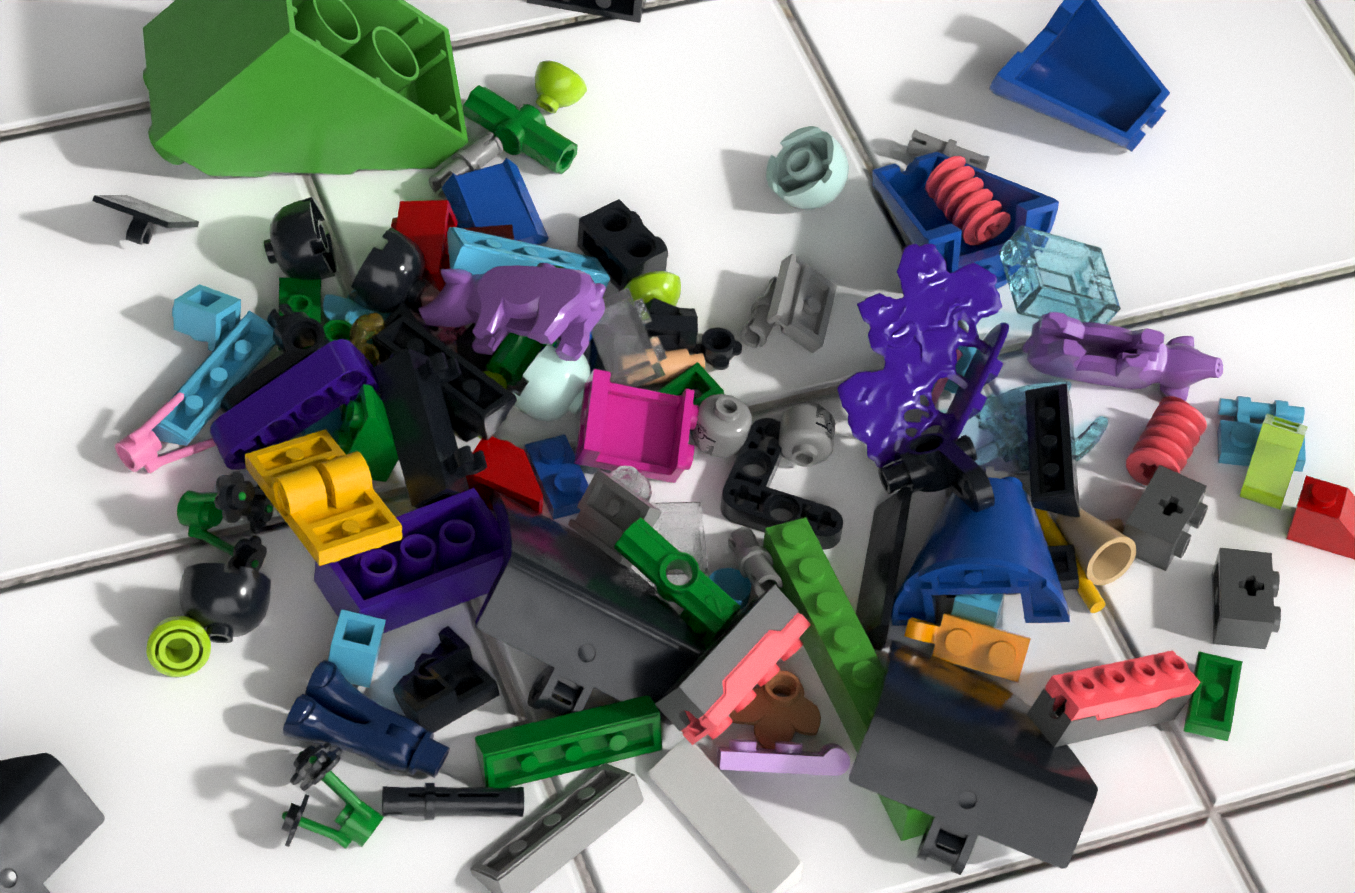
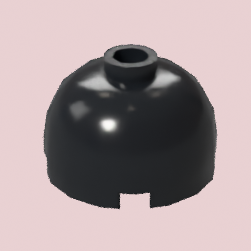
[264,197,337,280]
[348,227,428,313]
[179,563,271,643]

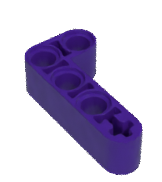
[210,339,383,470]

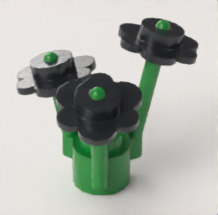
[177,471,274,574]
[281,742,384,849]

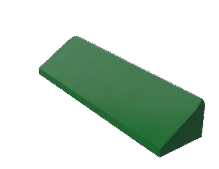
[475,696,663,788]

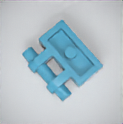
[1217,396,1306,472]

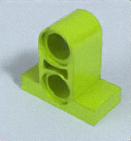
[1239,413,1308,510]

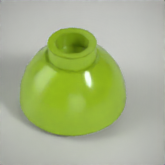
[534,60,587,114]
[623,271,681,314]
[146,616,211,677]

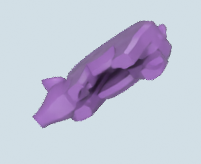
[419,263,606,361]
[1022,312,1223,401]

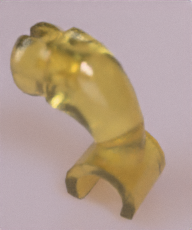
[349,313,385,367]

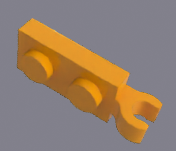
[904,613,1031,682]

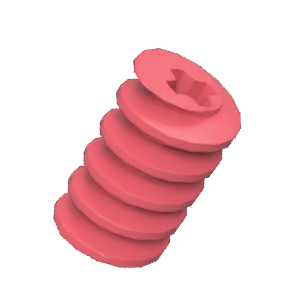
[925,156,1011,245]
[1126,396,1207,486]

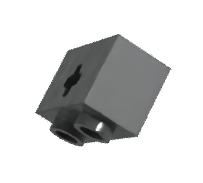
[1123,465,1208,571]
[1211,548,1281,649]

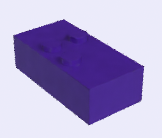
[314,488,504,634]

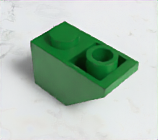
[332,384,399,482]

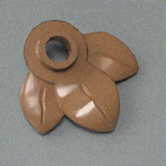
[729,671,821,749]

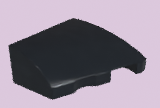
[393,626,500,733]

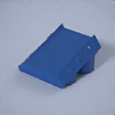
[442,157,549,245]

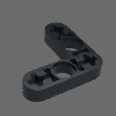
[720,418,843,550]

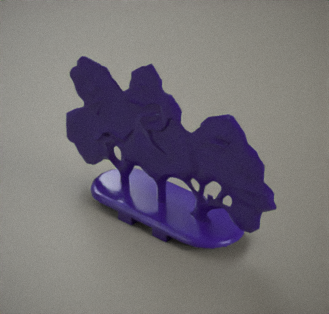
[837,244,1009,468]

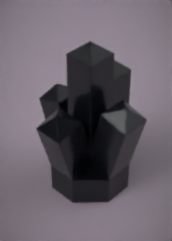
[609,298,698,355]

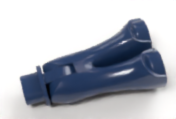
[283,660,450,778]

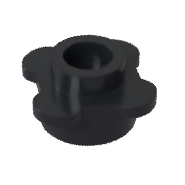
[692,327,742,370]

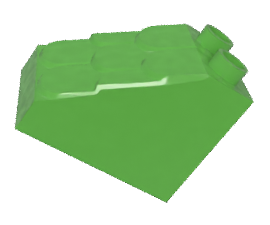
[143,0,468,177]

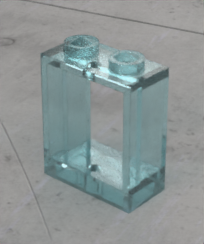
[999,225,1121,324]

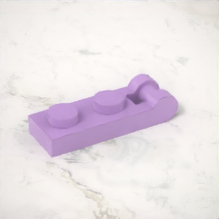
[717,739,850,776]

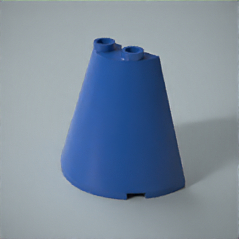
[989,0,1170,152]
[872,152,1059,289]
[891,477,1070,626]

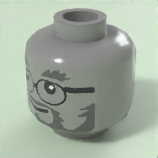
[692,394,752,458]
[778,401,836,467]

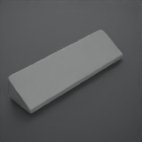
[470,763,644,893]

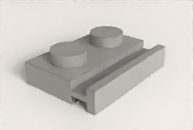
[767,254,837,353]
[568,469,662,567]

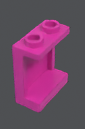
[574,369,699,483]

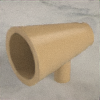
[1056,508,1136,585]

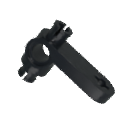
[220,304,331,413]
[878,433,995,513]

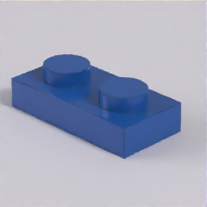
[524,434,589,520]

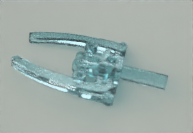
[975,381,1108,471]

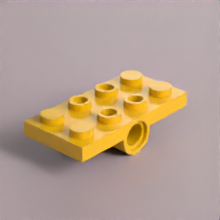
[245,429,402,566]

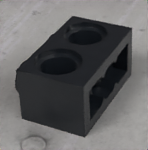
[577,199,668,297]

